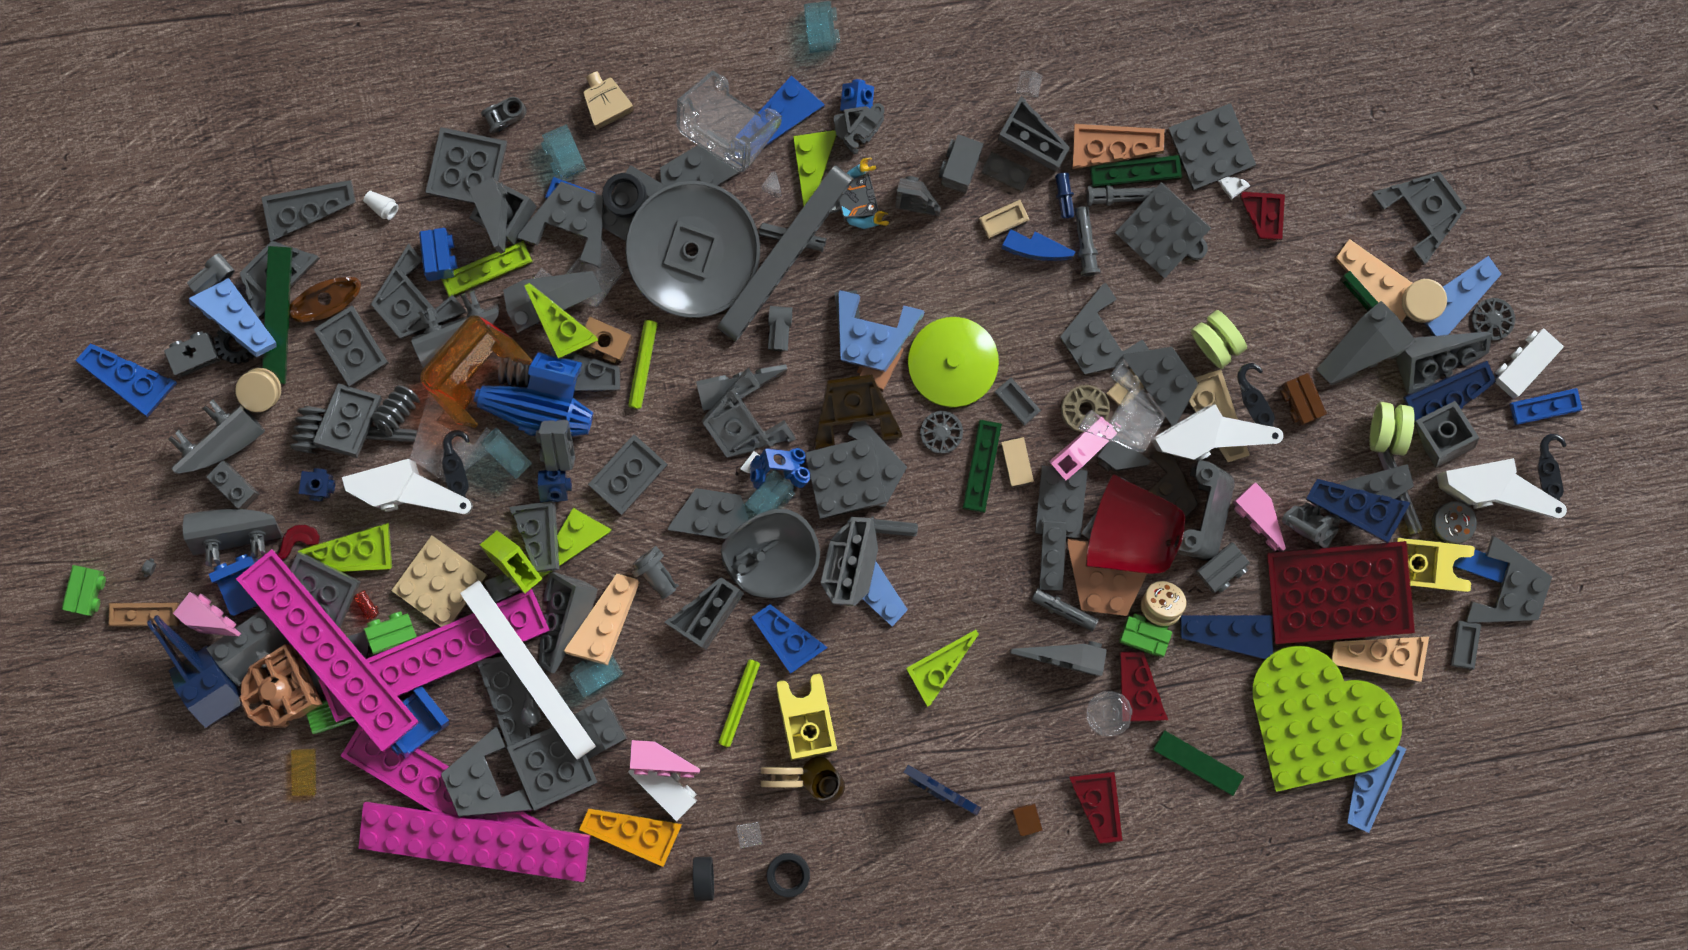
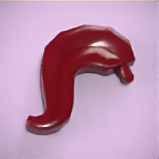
[277,525,320,560]

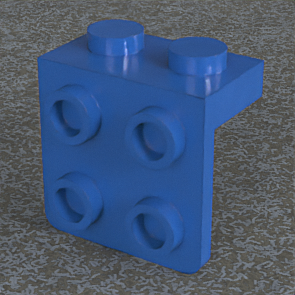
[209,554,259,616]

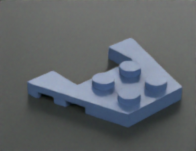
[839,290,925,372]

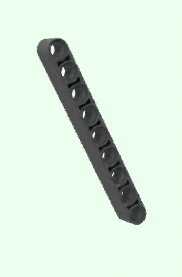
[717,165,854,342]

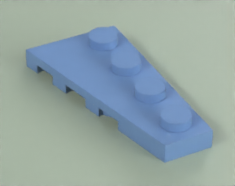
[1424,256,1501,336]
[189,278,276,357]

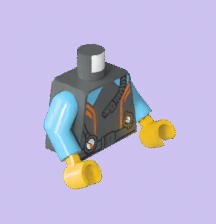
[830,158,889,229]

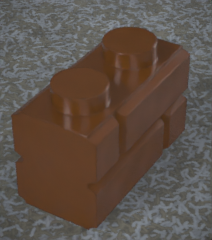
[1280,373,1327,426]

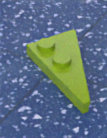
[793,130,837,206]
[524,283,598,358]
[538,508,612,577]
[906,630,979,707]

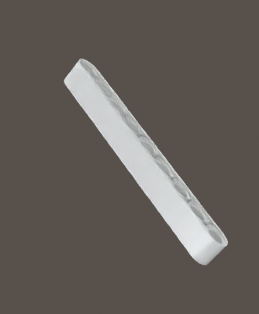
[460,580,596,760]

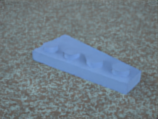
[863,562,907,626]
[1347,745,1406,833]

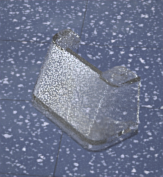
[676,70,782,172]

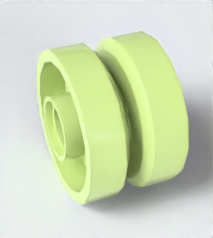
[1191,310,1247,369]
[1370,402,1414,456]

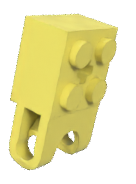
[1393,538,1475,592]
[776,674,837,761]

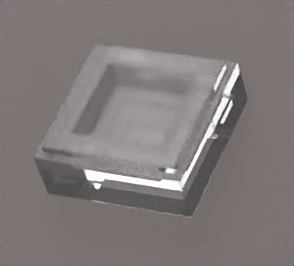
[736,821,763,849]

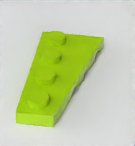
[298,523,392,572]

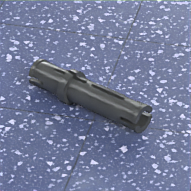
[1031,588,1098,632]

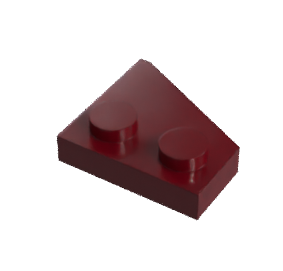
[1240,191,1285,240]

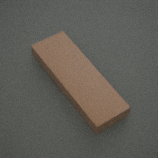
[109,603,179,626]

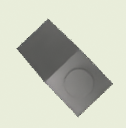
[1096,435,1151,472]

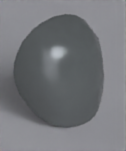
[721,509,820,598]

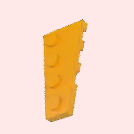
[579,808,682,867]

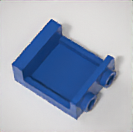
[391,686,449,759]

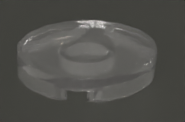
[1087,691,1132,737]

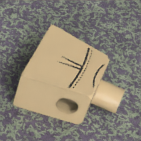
[583,72,634,130]

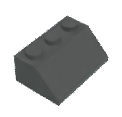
[206,610,292,686]

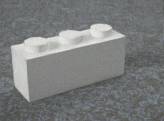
[1495,328,1564,399]
[628,770,697,821]

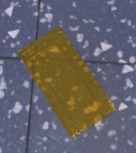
[291,749,316,796]

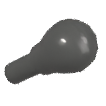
[520,687,541,727]

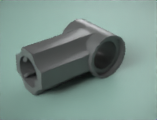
[187,253,235,294]
[768,306,793,352]
[485,574,520,603]

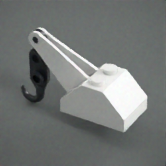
[1151,363,1283,461]
[342,430,473,515]
[1436,434,1567,519]

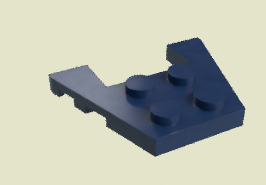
[903,765,981,815]

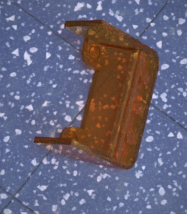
[420,315,532,428]

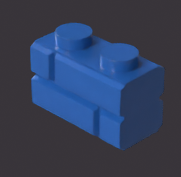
[419,228,457,281]

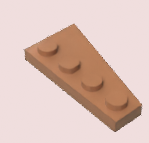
[1072,124,1165,169]

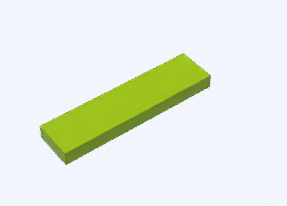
[442,241,533,297]

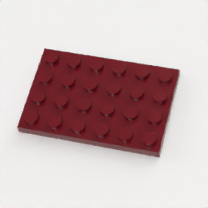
[1268,541,1415,644]

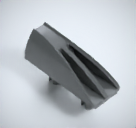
[411,290,499,372]
[168,399,265,474]
[183,509,283,567]

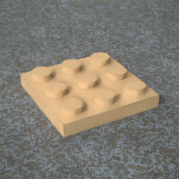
[391,536,488,627]

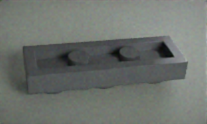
[1039,521,1067,590]

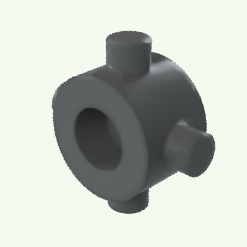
[141,558,156,577]

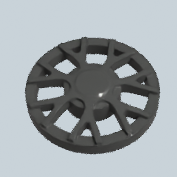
[1472,298,1515,341]
[920,411,963,454]

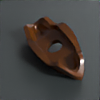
[289,277,361,322]

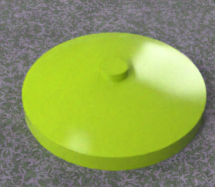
[908,317,999,408]

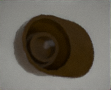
[801,757,845,804]

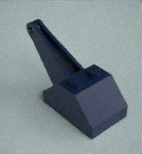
[147,615,242,728]

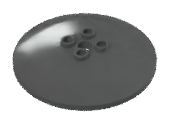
[625,181,760,317]

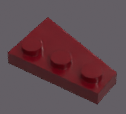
[1120,652,1168,721]
[1069,772,1123,843]

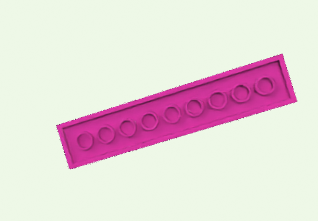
[236,549,419,753]
[318,588,549,722]
[341,725,555,830]
[359,802,590,882]

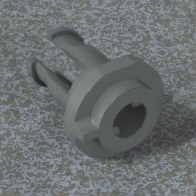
[631,546,679,600]

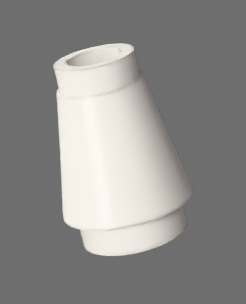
[363,191,398,220]

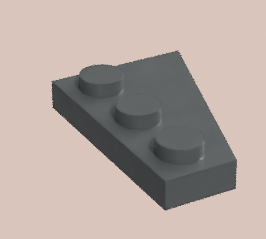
[509,501,559,572]

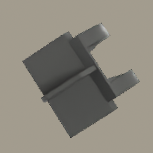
[834,103,884,154]
[1282,503,1341,548]

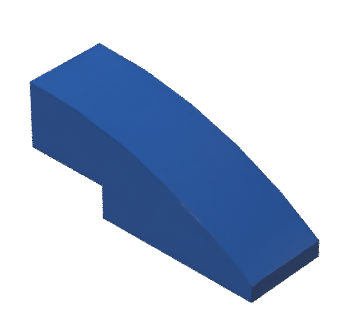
[1001,229,1075,261]

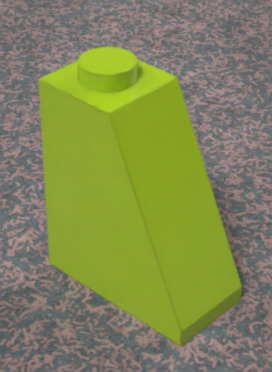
[480,531,542,593]

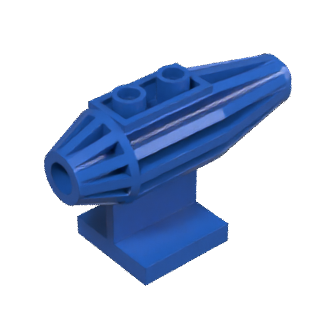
[474,352,593,437]

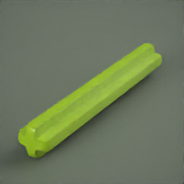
[628,320,657,409]
[719,659,760,747]

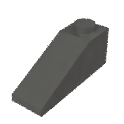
[469,177,508,254]

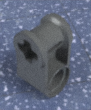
[481,97,527,134]

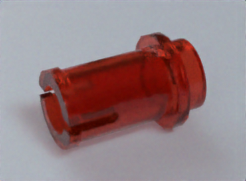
[353,590,380,621]

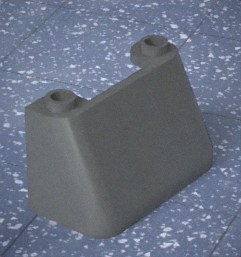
[1174,460,1235,561]

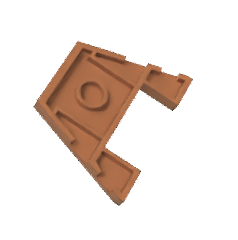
[1067,539,1147,616]

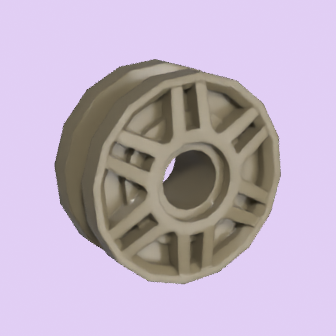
[1061,385,1110,433]

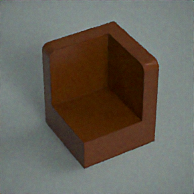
[1012,803,1043,836]

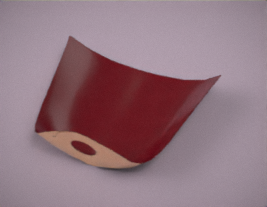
[1087,475,1185,574]

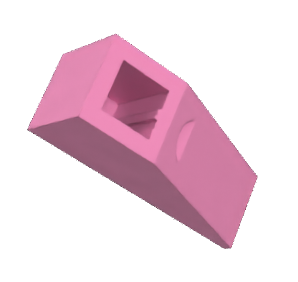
[1050,416,1116,480]
[1233,482,1286,552]
[173,592,241,636]
[629,740,700,778]

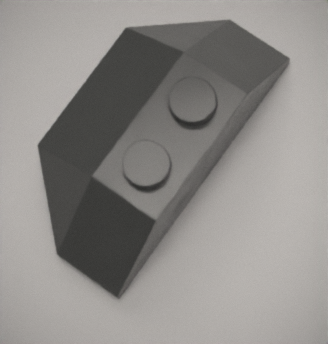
[821,517,878,606]

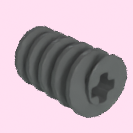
[498,356,530,387]
[372,385,420,436]
[290,406,326,455]

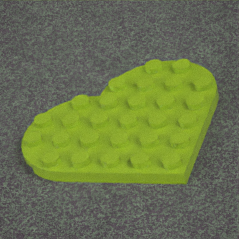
[1252,646,1402,792]

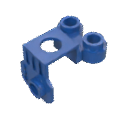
[750,448,810,489]

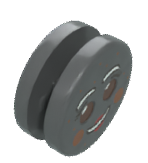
[1431,502,1477,544]

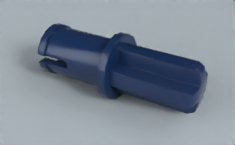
[1055,173,1074,219]

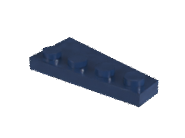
[1403,361,1496,437]
[1306,479,1411,543]
[1180,615,1273,659]

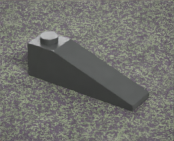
[895,176,941,216]
[503,271,603,333]
[1317,301,1416,385]
[1396,332,1491,394]
[696,364,787,413]
[539,572,598,673]
[1009,641,1106,676]

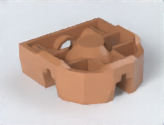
[239,644,323,728]

